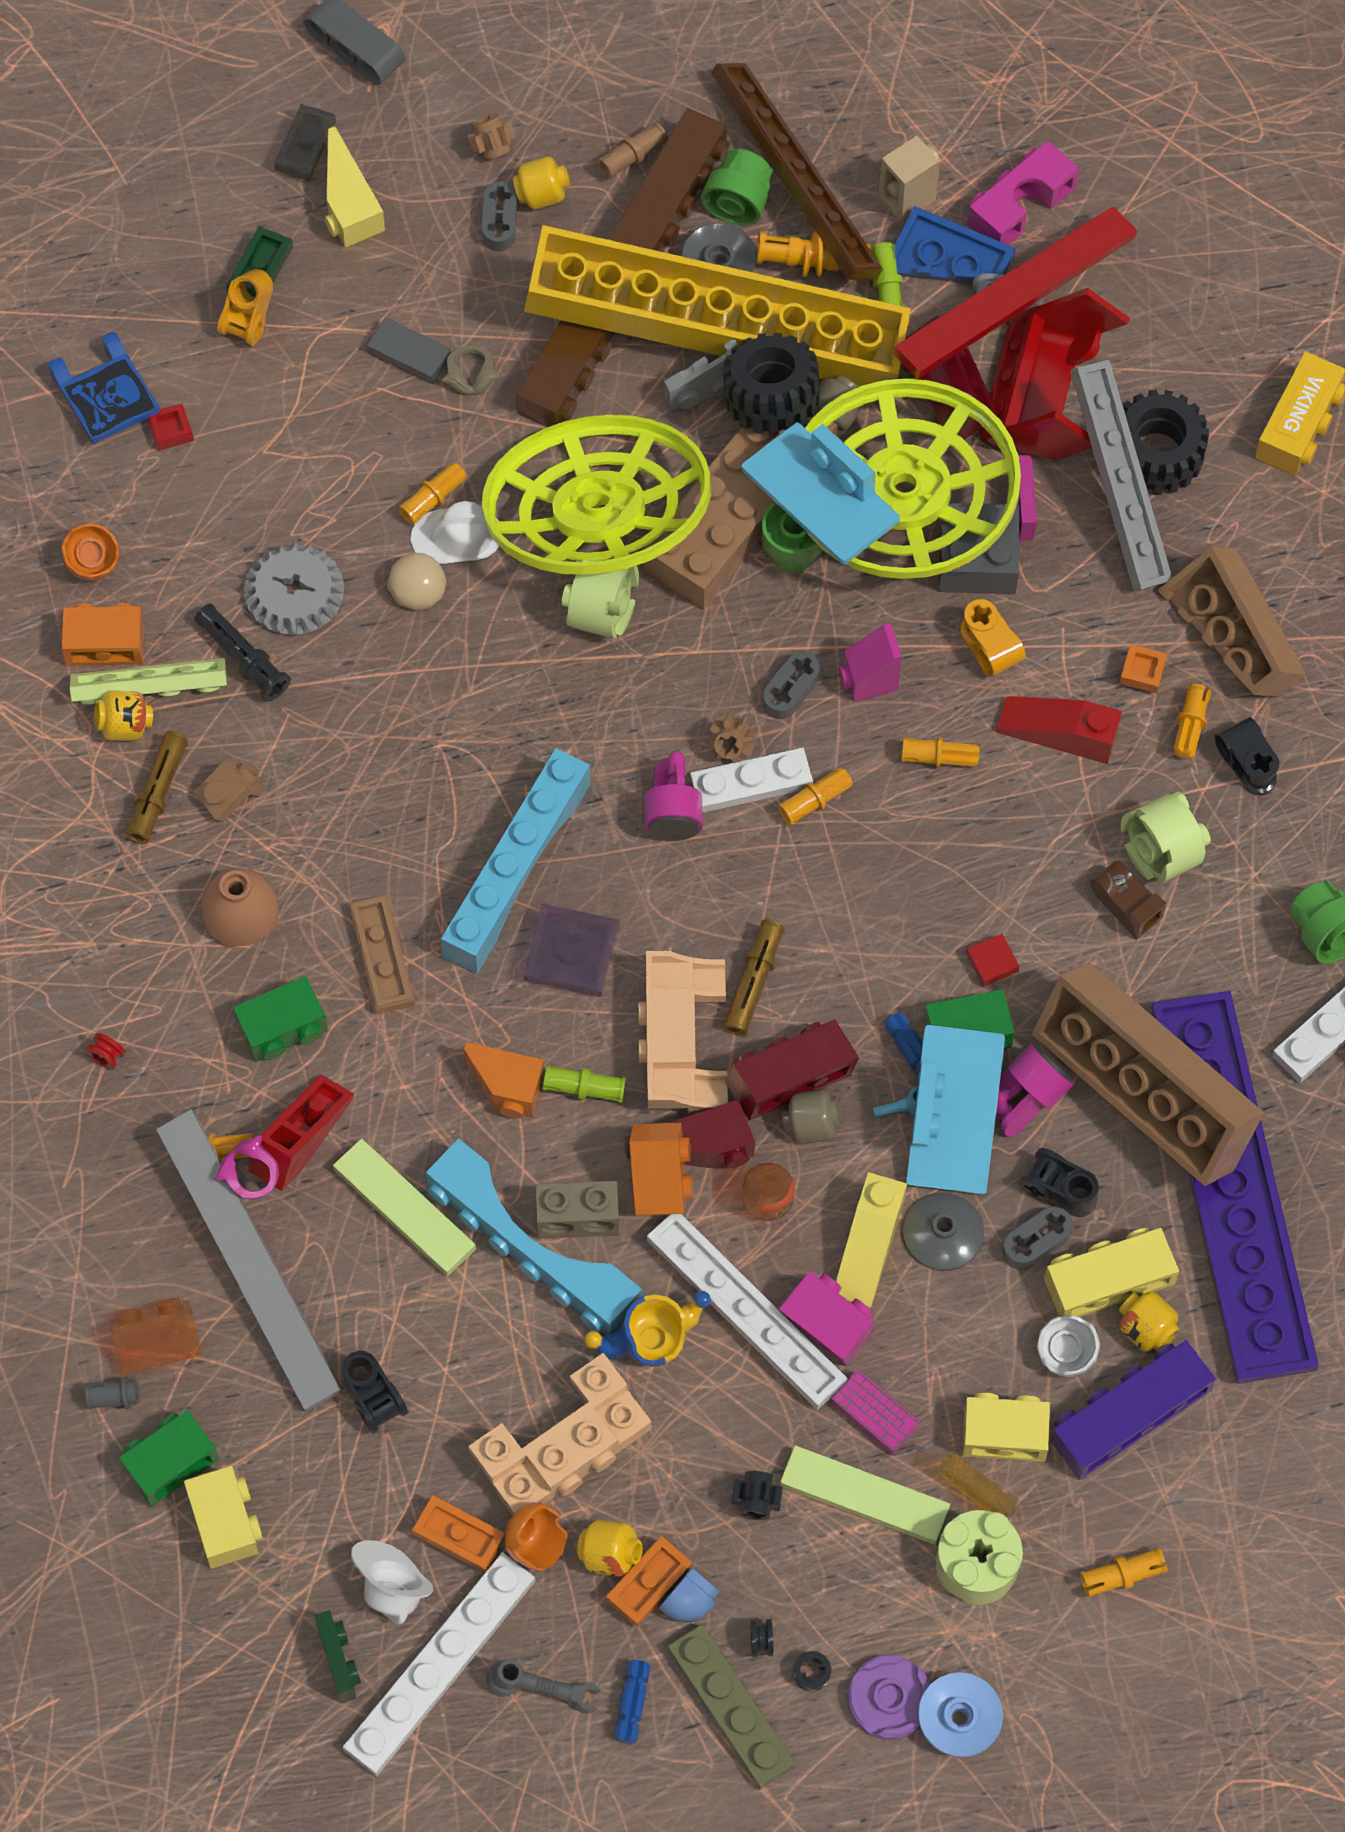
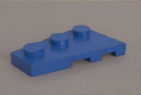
[894,206,1016,285]

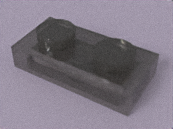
[274,104,336,181]

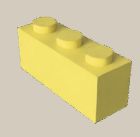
[1044,1228,1179,1317]

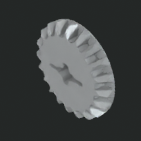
[244,542,344,635]

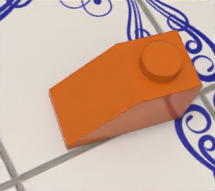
[464,1042,545,1119]

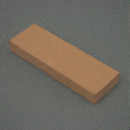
[349,894,415,1015]

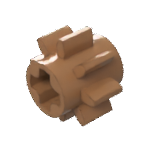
[467,114,516,159]
[707,712,757,763]

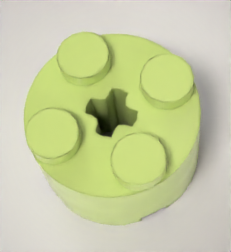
[562,558,639,639]
[1121,791,1211,885]
[936,1510,1023,1605]

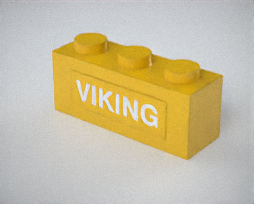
[1255,351,1345,476]

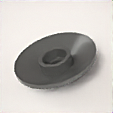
[682,223,756,272]
[903,1193,984,1271]

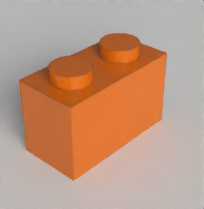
[62,603,144,666]
[629,1123,693,1215]

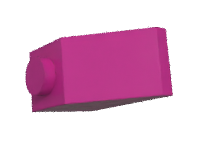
[838,623,902,702]

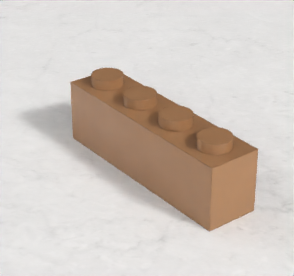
[1157,546,1306,697]

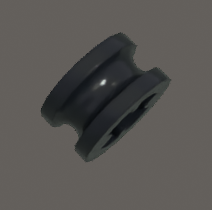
[751,1618,774,1657]
[793,1651,832,1692]

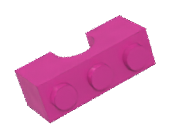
[967,141,1079,245]

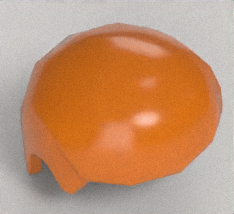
[61,523,120,582]
[505,1502,568,1571]

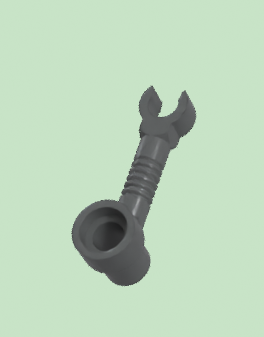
[486,1659,601,1714]

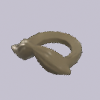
[442,345,500,395]

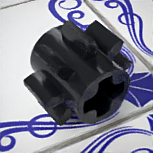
[731,1471,783,1520]

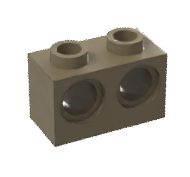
[536,1181,619,1239]

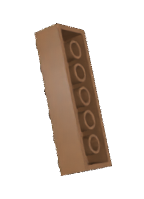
[642,412,838,610]
[1032,962,1264,1186]

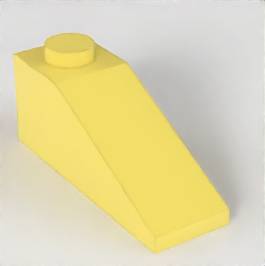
[324,126,385,248]
[836,1172,907,1309]

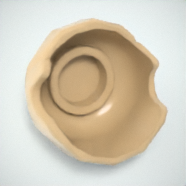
[387,552,447,611]

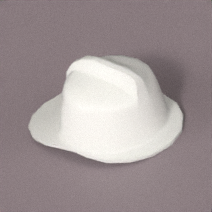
[411,501,499,564]
[351,1540,433,1624]

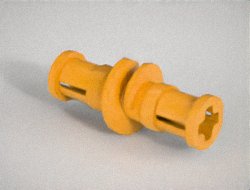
[756,230,871,277]

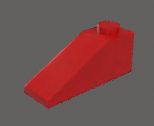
[996,696,1122,764]
[248,1074,354,1191]

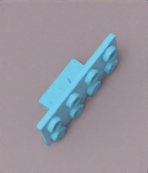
[742,423,900,564]
[906,1025,1005,1194]

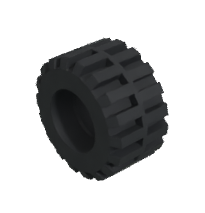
[723,333,820,435]
[1123,390,1209,495]

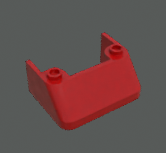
[980,288,1130,460]

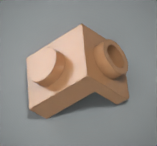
[194,760,265,821]

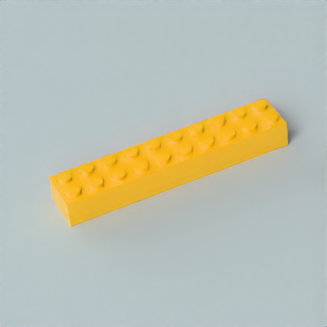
[524,225,911,387]

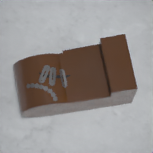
[1090,861,1166,940]

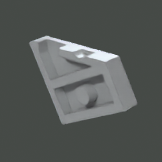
[664,339,738,412]

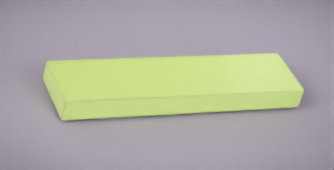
[333,1138,476,1277]
[780,1445,950,1545]

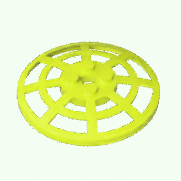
[805,379,1021,579]
[482,415,711,575]

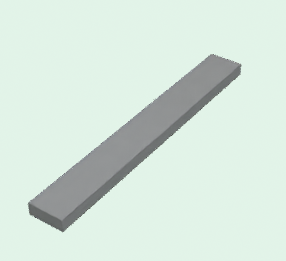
[156,1109,343,1412]

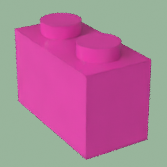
[779,1271,877,1366]

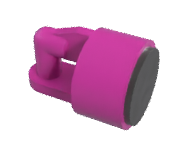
[644,751,703,841]
[996,1042,1075,1136]

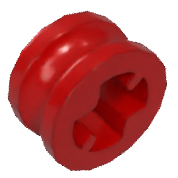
[85,1033,126,1070]

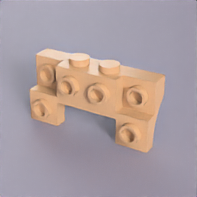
[638,951,728,1114]
[468,1353,652,1515]

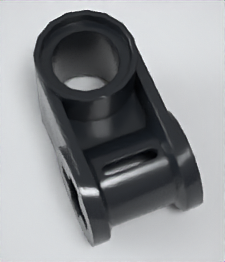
[1214,717,1279,796]
[1018,1148,1099,1217]
[342,1350,409,1434]

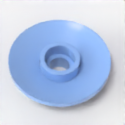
[918,1673,1003,1757]

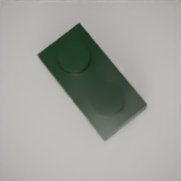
[226,226,293,297]
[314,1610,361,1704]

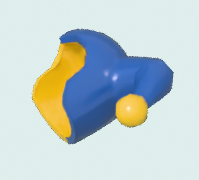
[584,1291,712,1367]

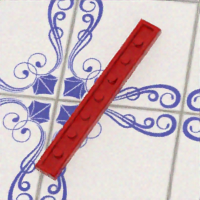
[893,206,1138,379]

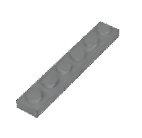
[1070,360,1172,592]

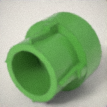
[701,149,773,226]
[762,501,822,573]
[1290,880,1345,964]

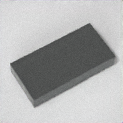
[367,317,451,383]

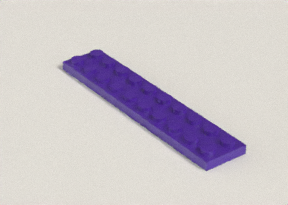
[1151,991,1319,1384]

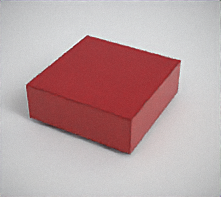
[147,403,194,451]
[966,934,1020,987]

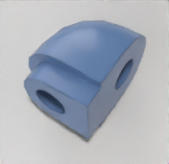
[658,1568,720,1622]

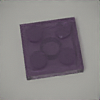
[524,904,619,997]

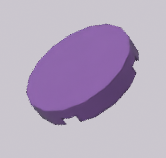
[848,1655,931,1741]

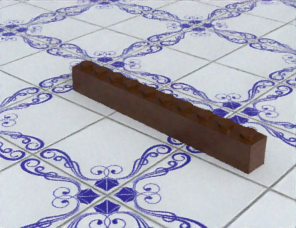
[516,107,730,427]

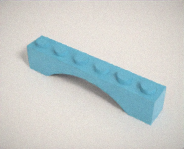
[441,748,591,974]
[426,1138,642,1335]

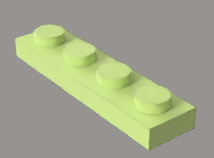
[70,658,227,704]

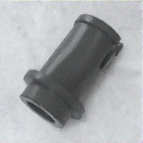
[85,1376,139,1409]

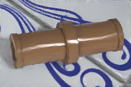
[596,122,668,180]

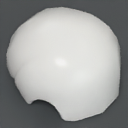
[1037,1315,1100,1378]

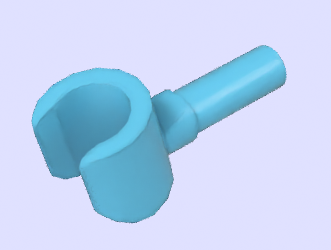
[873,1086,918,1117]

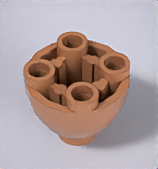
[200,867,280,948]

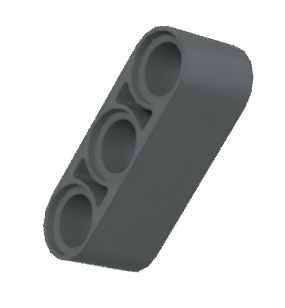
[303,0,406,85]

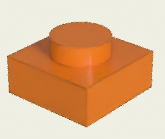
[1120,644,1168,693]

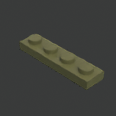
[668,1624,796,1790]

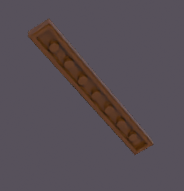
[711,63,883,280]

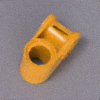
[217,269,273,346]
[960,599,1026,677]

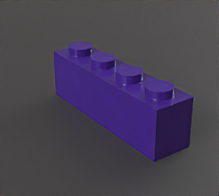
[1050,1340,1216,1480]

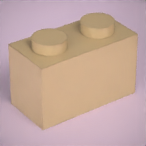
[878,136,940,223]

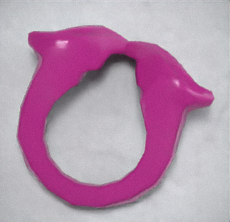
[215,1135,279,1200]

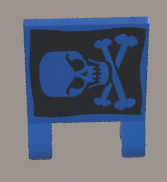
[48,331,161,444]

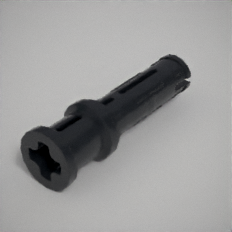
[194,604,291,702]

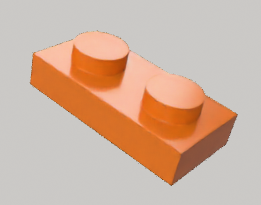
[412,1495,505,1573]
[606,1536,693,1628]

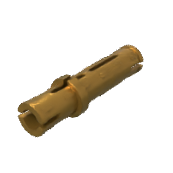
[125,731,188,844]
[723,919,785,1037]

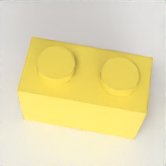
[963,1393,1050,1462]
[184,1466,263,1569]

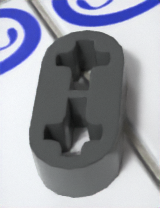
[482,181,517,251]
[763,651,820,719]
[1003,1207,1073,1269]

